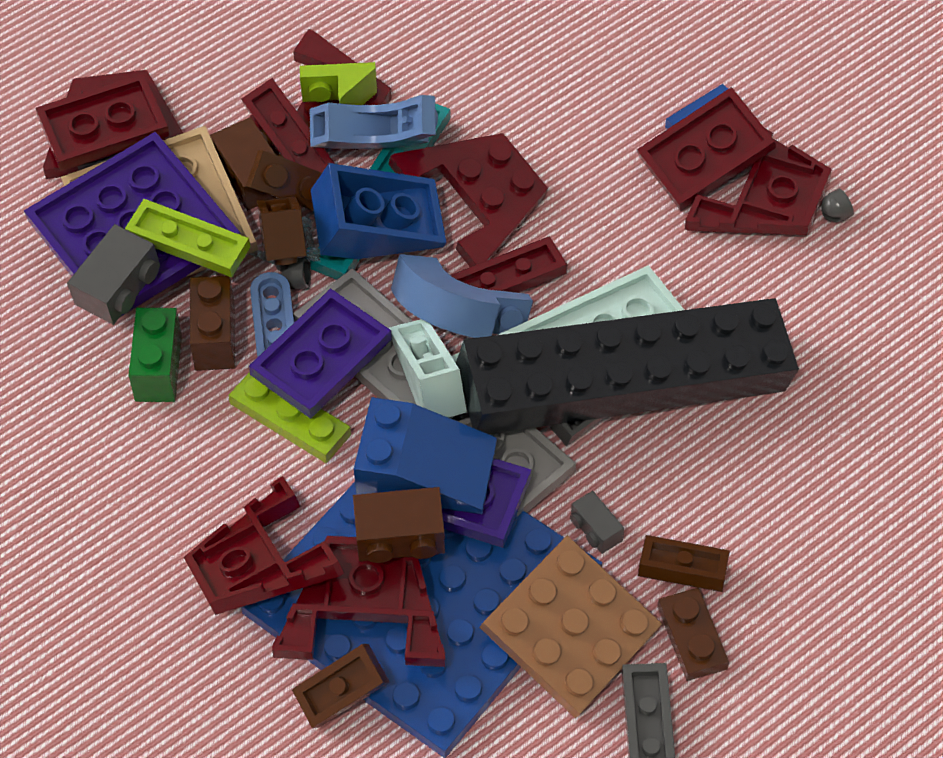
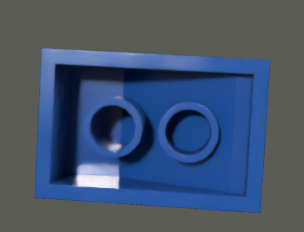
[311,163,447,259]
[354,397,497,514]

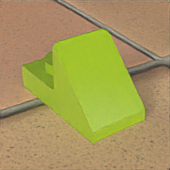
[300,62,377,105]

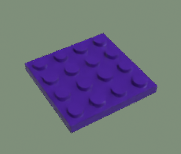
[24,132,241,324]

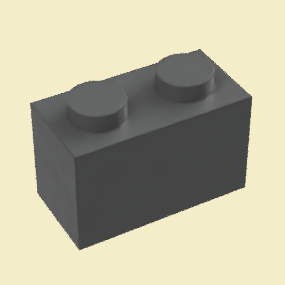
[67,224,160,325]

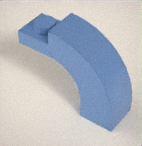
[310,95,438,149]
[391,254,533,338]

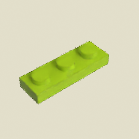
[125,199,251,278]
[228,372,351,464]

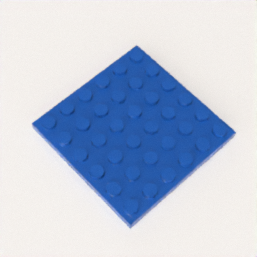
[241,482,602,758]

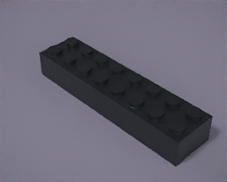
[456,298,799,434]

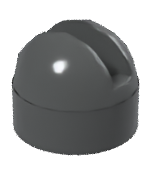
[821,188,854,223]
[281,257,311,289]

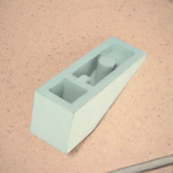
[389,319,467,419]

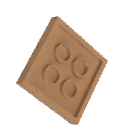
[479,535,662,718]

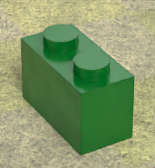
[128,308,182,402]

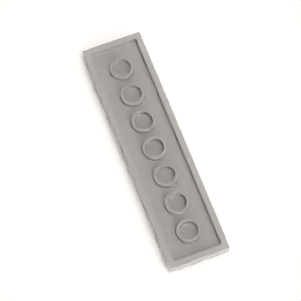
[293,268,576,516]

